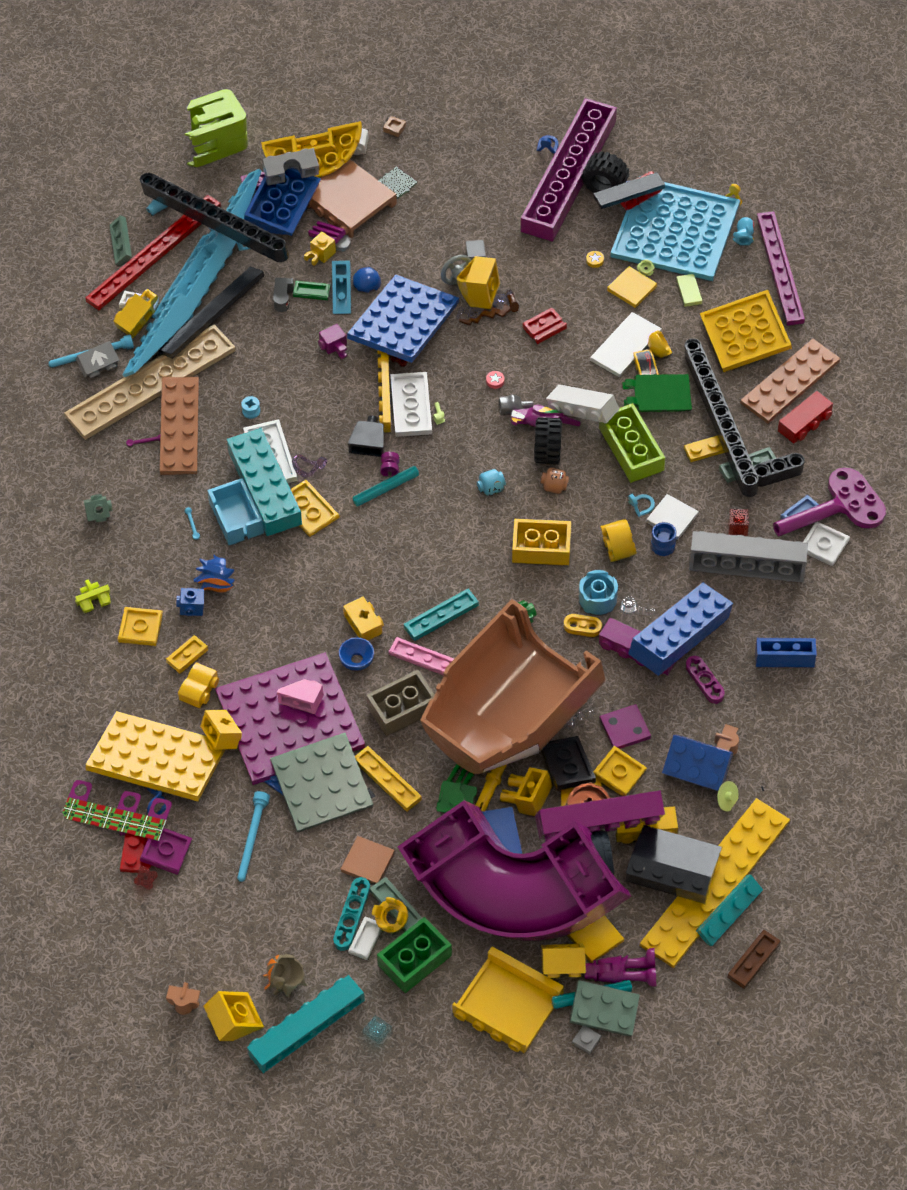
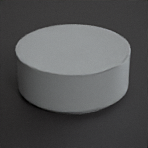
[335,235,351,251]

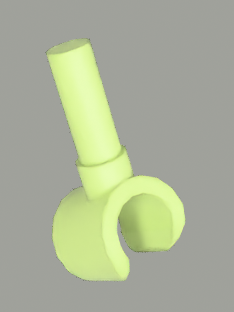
[433,402,445,425]

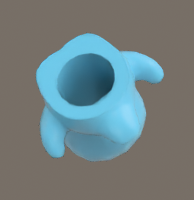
[733,217,754,245]

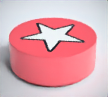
[486,371,504,389]

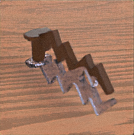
[456,289,519,326]

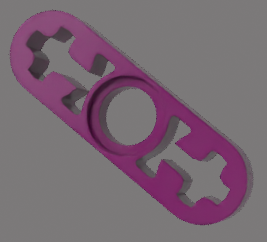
[686,656,725,704]

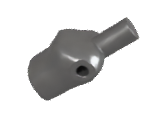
[499,394,533,414]

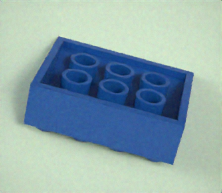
[244,168,321,236]

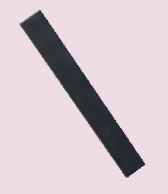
[158,266,265,359]

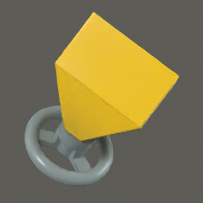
[441,255,500,309]

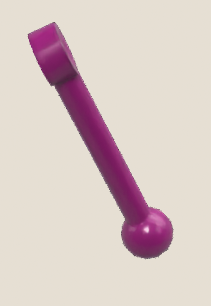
[126,434,161,447]

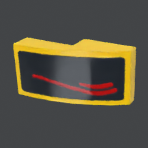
[633,349,659,375]

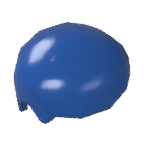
[353,267,381,293]

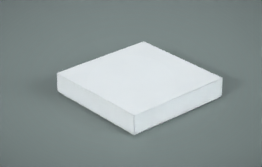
[646,494,699,540]
[803,522,850,566]

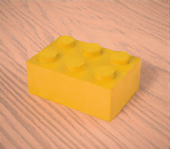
[512,519,571,565]

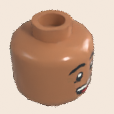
[540,468,569,494]

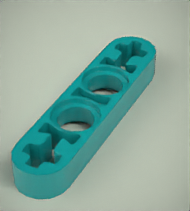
[333,877,370,951]

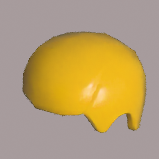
[648,330,672,358]

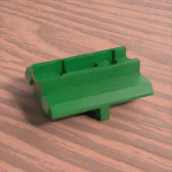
[436,781,477,813]

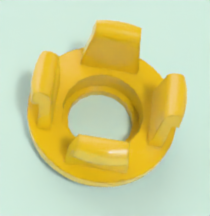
[372,897,408,933]

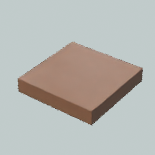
[341,836,395,885]

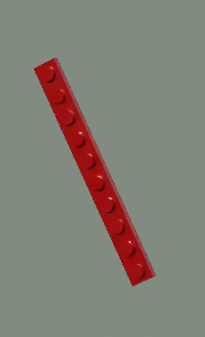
[85,195,221,311]

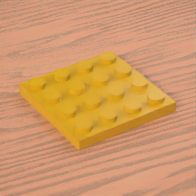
[700,290,792,372]

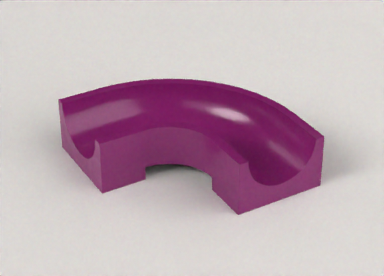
[398,800,632,941]

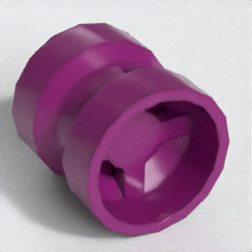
[380,452,400,477]

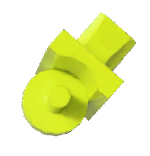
[75,580,111,613]

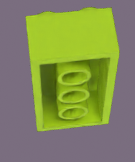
[599,403,665,483]

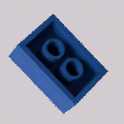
[662,734,734,791]

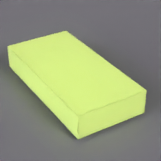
[676,274,702,307]

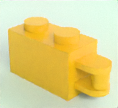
[114,289,158,338]

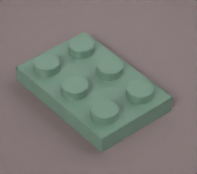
[570,980,640,1036]

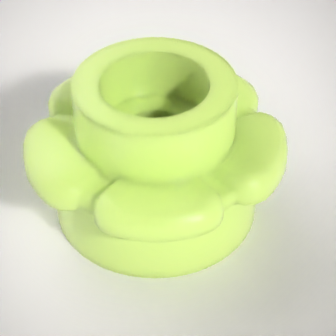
[637,260,655,276]

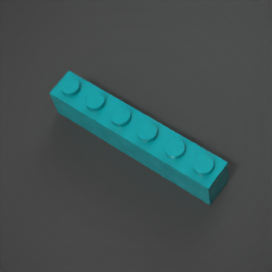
[247,975,365,1074]

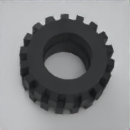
[582,152,629,193]
[534,417,562,465]

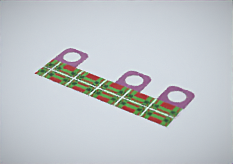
[62,780,172,841]

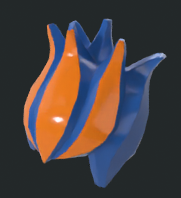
[193,555,235,593]

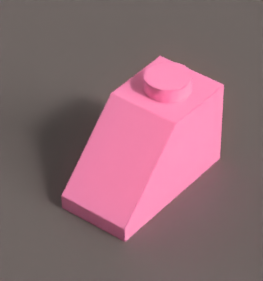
[277,679,324,714]

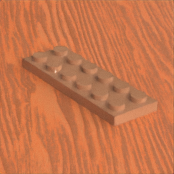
[740,339,840,424]
[160,377,199,475]

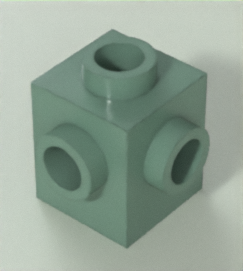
[84,494,113,522]

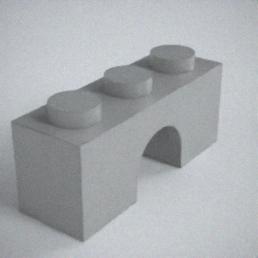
[263,148,319,185]

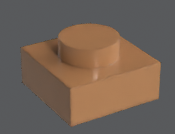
[383,116,406,137]

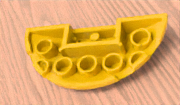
[261,121,362,178]

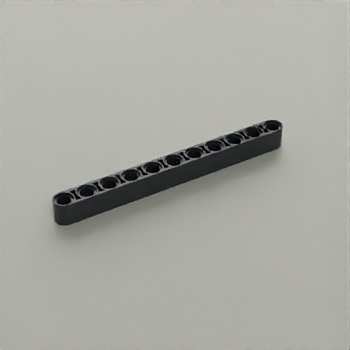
[139,173,289,263]
[685,338,758,497]

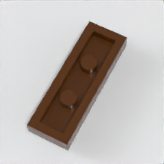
[727,930,781,989]

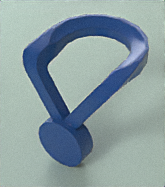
[537,135,558,154]
[147,787,166,815]

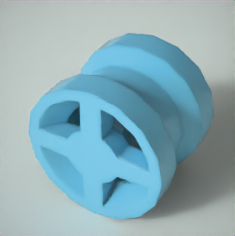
[241,396,260,419]

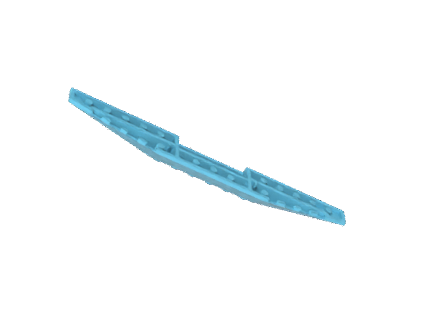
[123,169,261,377]

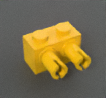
[500,767,553,816]

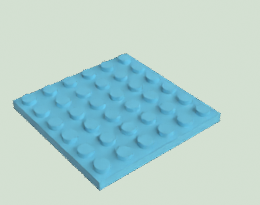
[610,176,740,281]

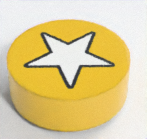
[586,251,604,268]

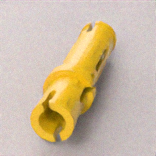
[475,764,507,812]

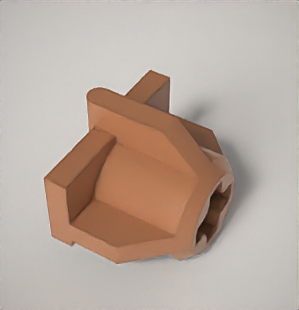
[715,724,739,756]
[166,982,200,1015]

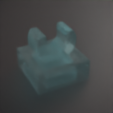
[362,1015,392,1044]

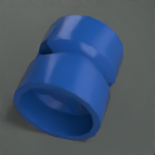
[651,522,677,556]

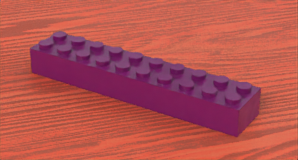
[521,98,617,242]

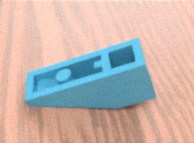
[332,261,351,314]

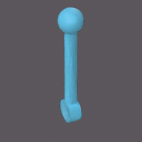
[185,507,200,540]

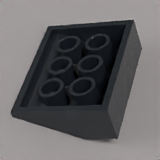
[626,825,722,904]

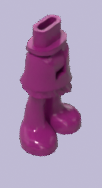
[585,948,657,987]

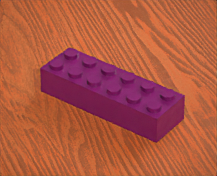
[535,790,665,842]

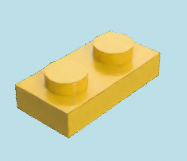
[684,436,724,462]
[166,635,208,674]

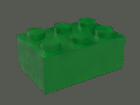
[377,917,452,993]

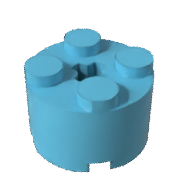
[579,570,618,615]

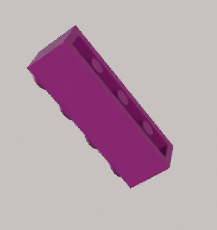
[599,618,676,675]

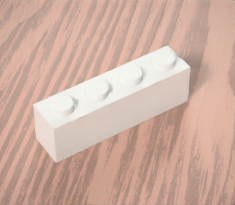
[546,385,619,423]

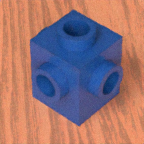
[176,588,204,616]

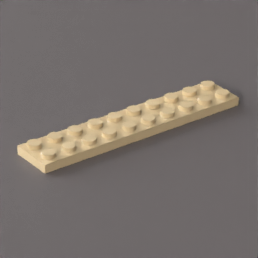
[64,324,236,440]

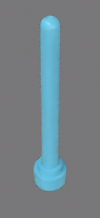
[49,334,134,367]
[237,791,270,882]

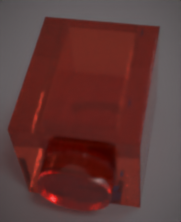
[728,509,749,537]

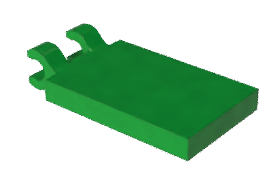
[622,374,692,412]

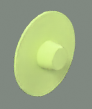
[717,781,739,811]

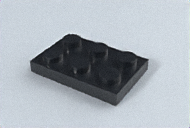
[541,736,596,791]

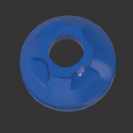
[339,637,374,671]

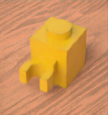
[304,232,336,266]

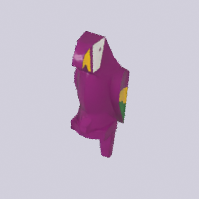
[510,404,581,427]

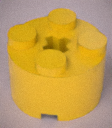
[600,519,637,562]

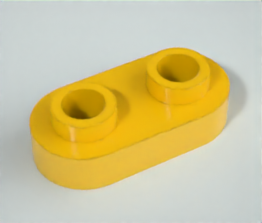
[564,614,602,637]

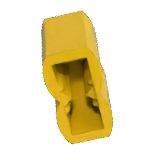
[178,663,219,708]

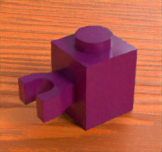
[318,324,347,359]

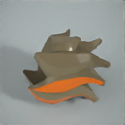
[263,954,307,998]

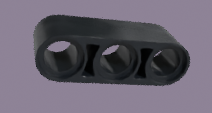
[754,453,805,487]

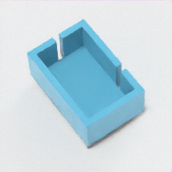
[207,478,264,545]

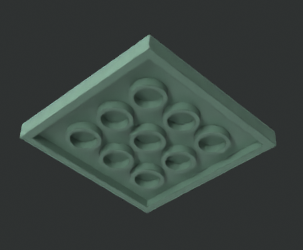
[270,733,373,832]

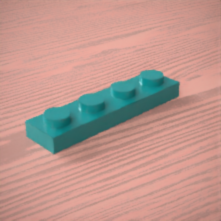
[404,588,479,641]
[696,874,763,946]

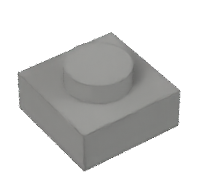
[572,1026,601,1054]

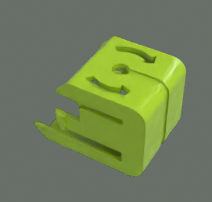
[185,89,248,167]

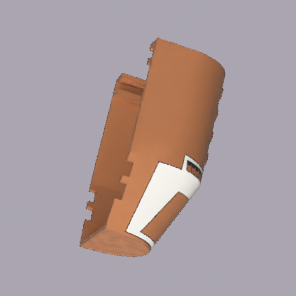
[420,599,605,774]

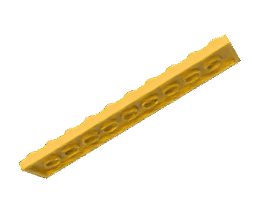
[640,798,790,968]

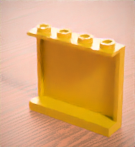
[452,946,564,1053]

